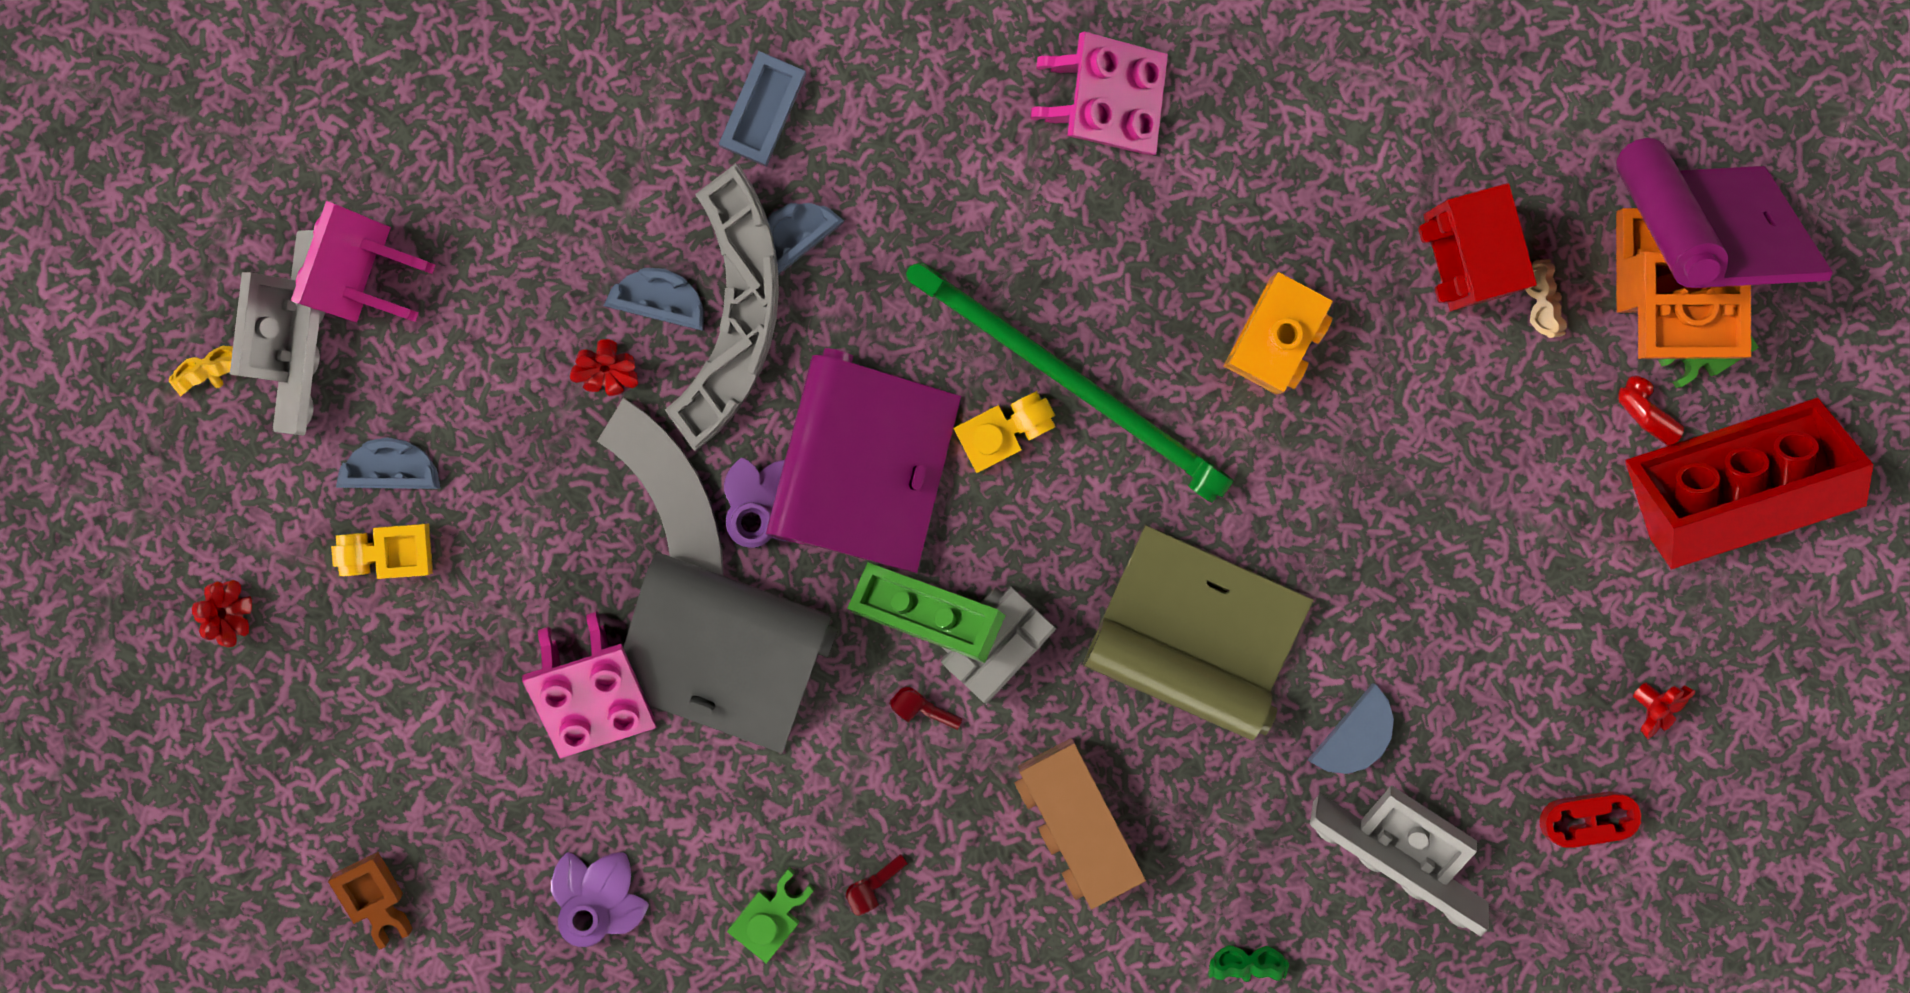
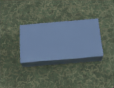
[718,51,807,167]

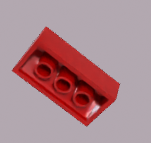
[1625,397,1874,570]

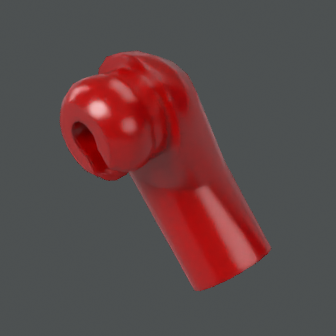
[1618,375,1684,445]

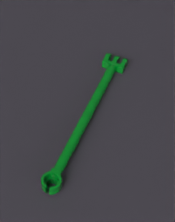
[906,263,1234,503]

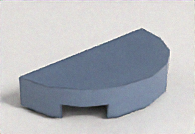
[767,203,844,275]
[603,268,705,331]
[336,437,441,489]
[1308,683,1394,774]

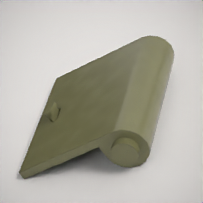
[1083,524,1314,741]

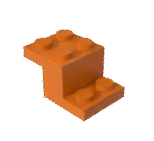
[1616,208,1751,359]

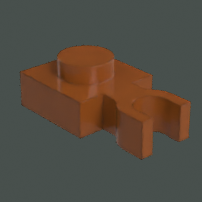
[328,852,413,950]

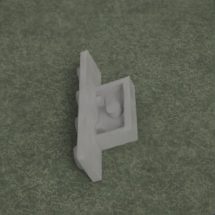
[230,230,325,436]
[1310,785,1489,936]

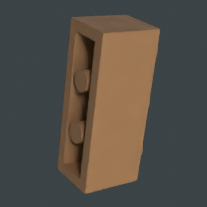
[1014,738,1146,910]

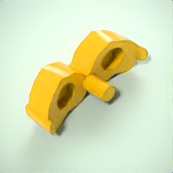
[169,346,233,397]

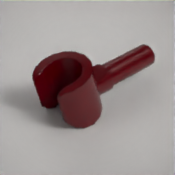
[889,686,962,730]
[846,854,908,916]

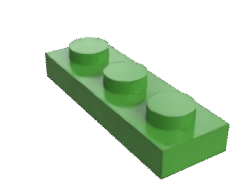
[847,562,1006,663]

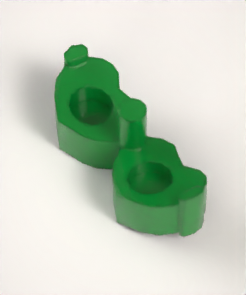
[1208,945,1289,982]

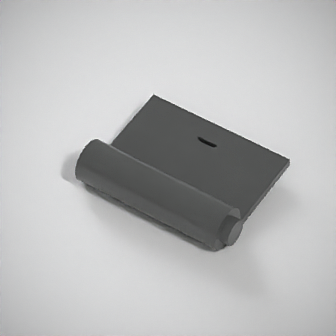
[624,552,838,754]

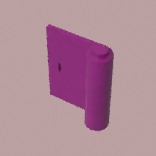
[1616,138,1833,288]
[766,348,961,573]

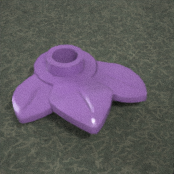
[724,457,788,548]
[551,852,649,947]

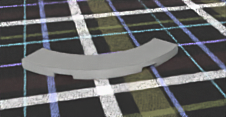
[665,163,779,451]
[597,398,724,576]

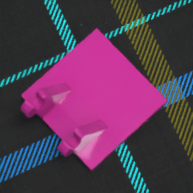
[1030,32,1168,155]
[291,201,436,322]
[522,611,656,759]

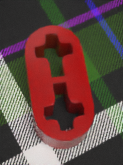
[1540,791,1642,848]

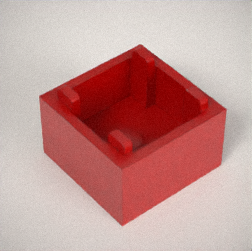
[1418,183,1537,312]

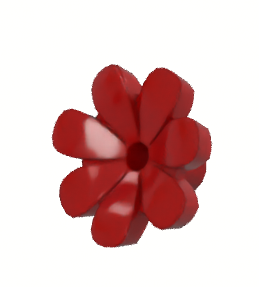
[570,339,638,396]
[192,580,252,647]
[1633,682,1696,739]

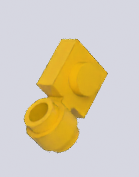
[953,391,1056,473]
[331,523,433,579]

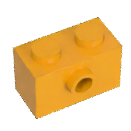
[1223,272,1333,395]

